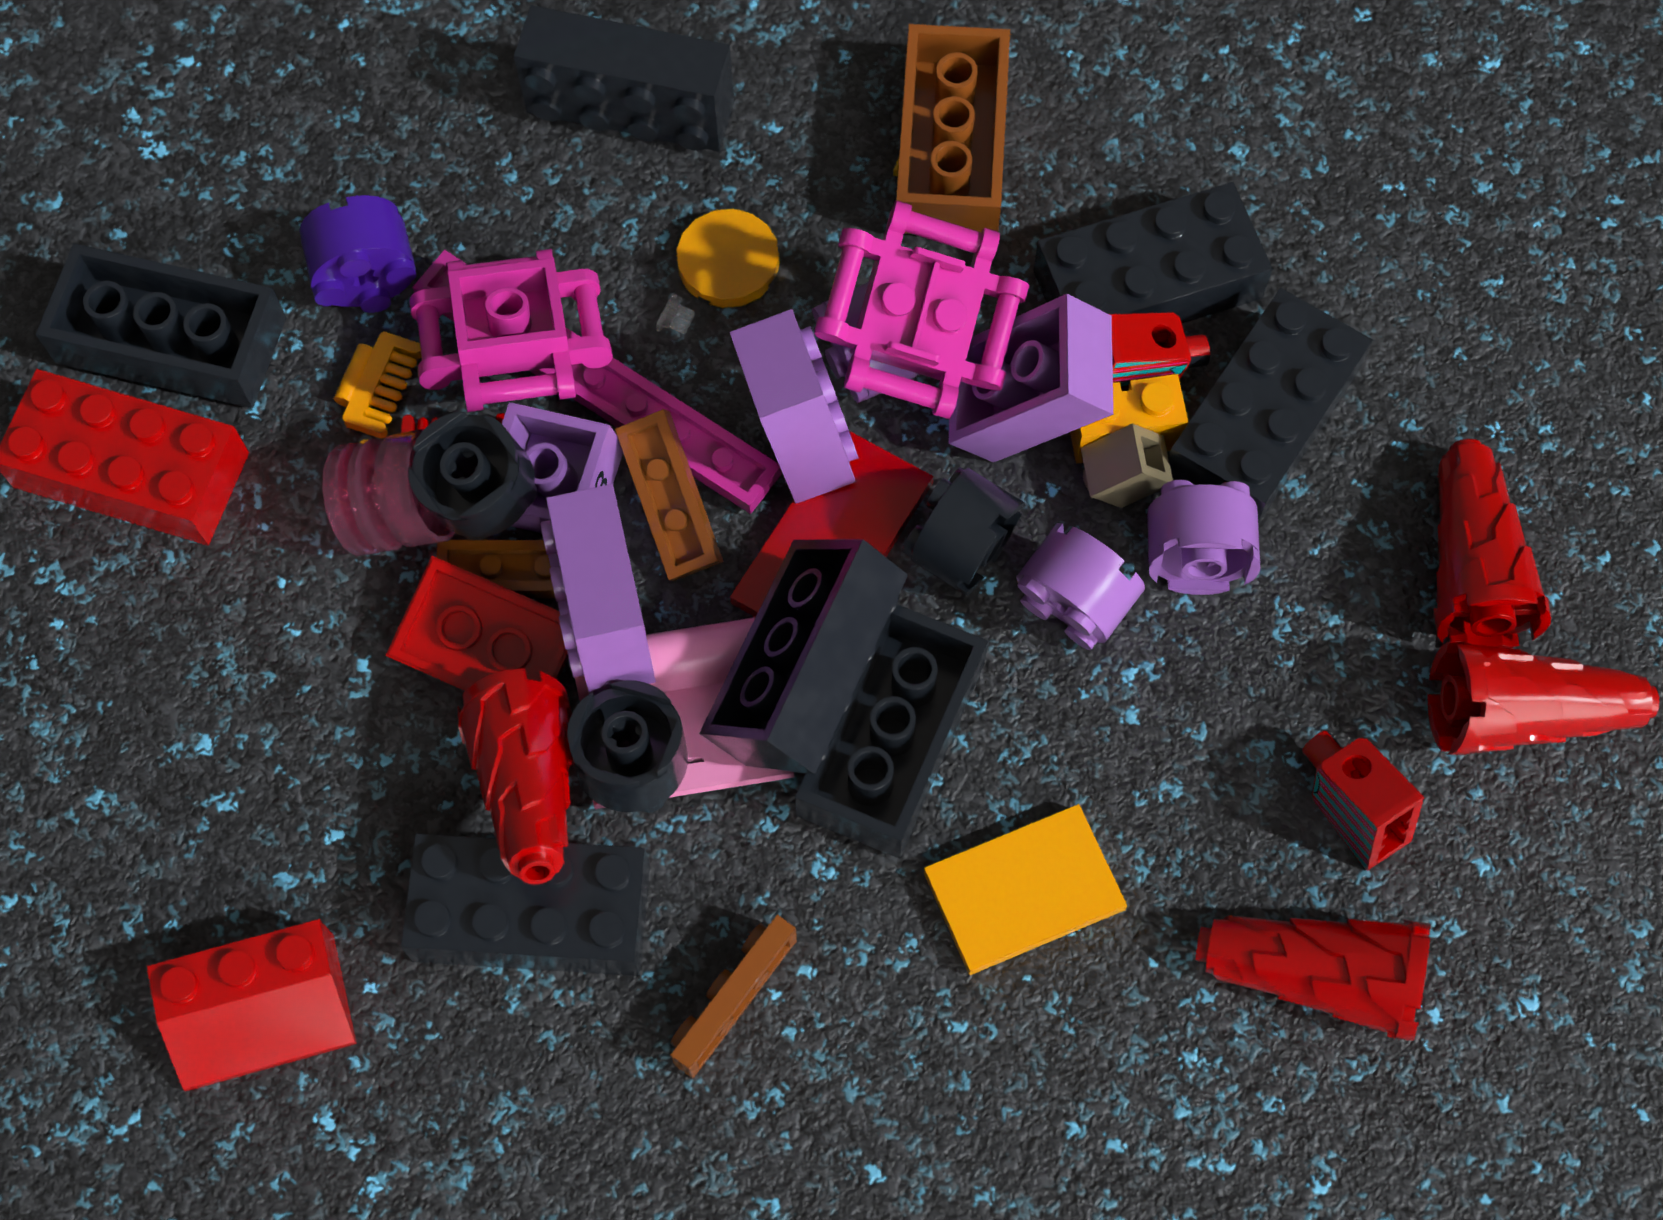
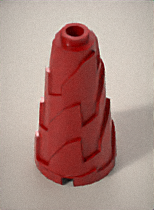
[1434,439,1551,648]
[1427,641,1659,755]
[457,669,572,885]
[1196,915,1431,1041]

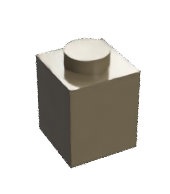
[1081,423,1173,508]

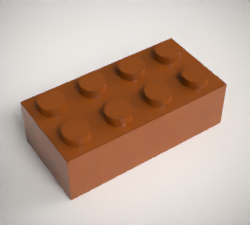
[896,24,1010,234]

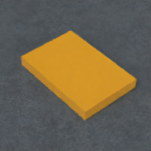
[924,804,1127,976]

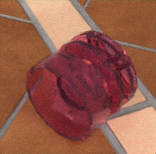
[322,429,455,556]

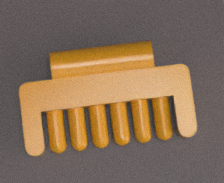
[333,332,422,439]

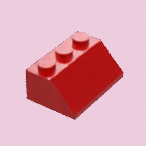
[147,919,357,1091]

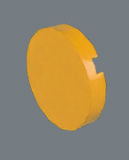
[677,209,779,308]

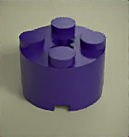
[299,195,417,313]

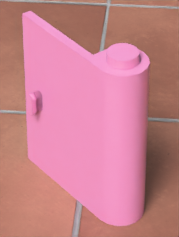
[575,617,795,809]

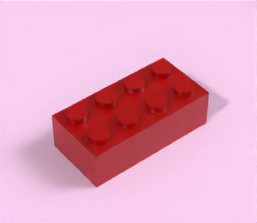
[0,369,249,546]

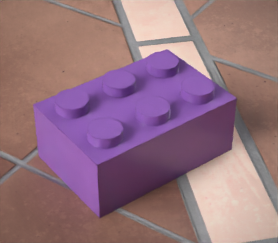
[949,294,1114,462]
[730,309,859,503]
[540,484,656,695]

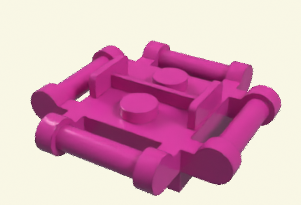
[814,200,1029,419]
[410,249,613,412]

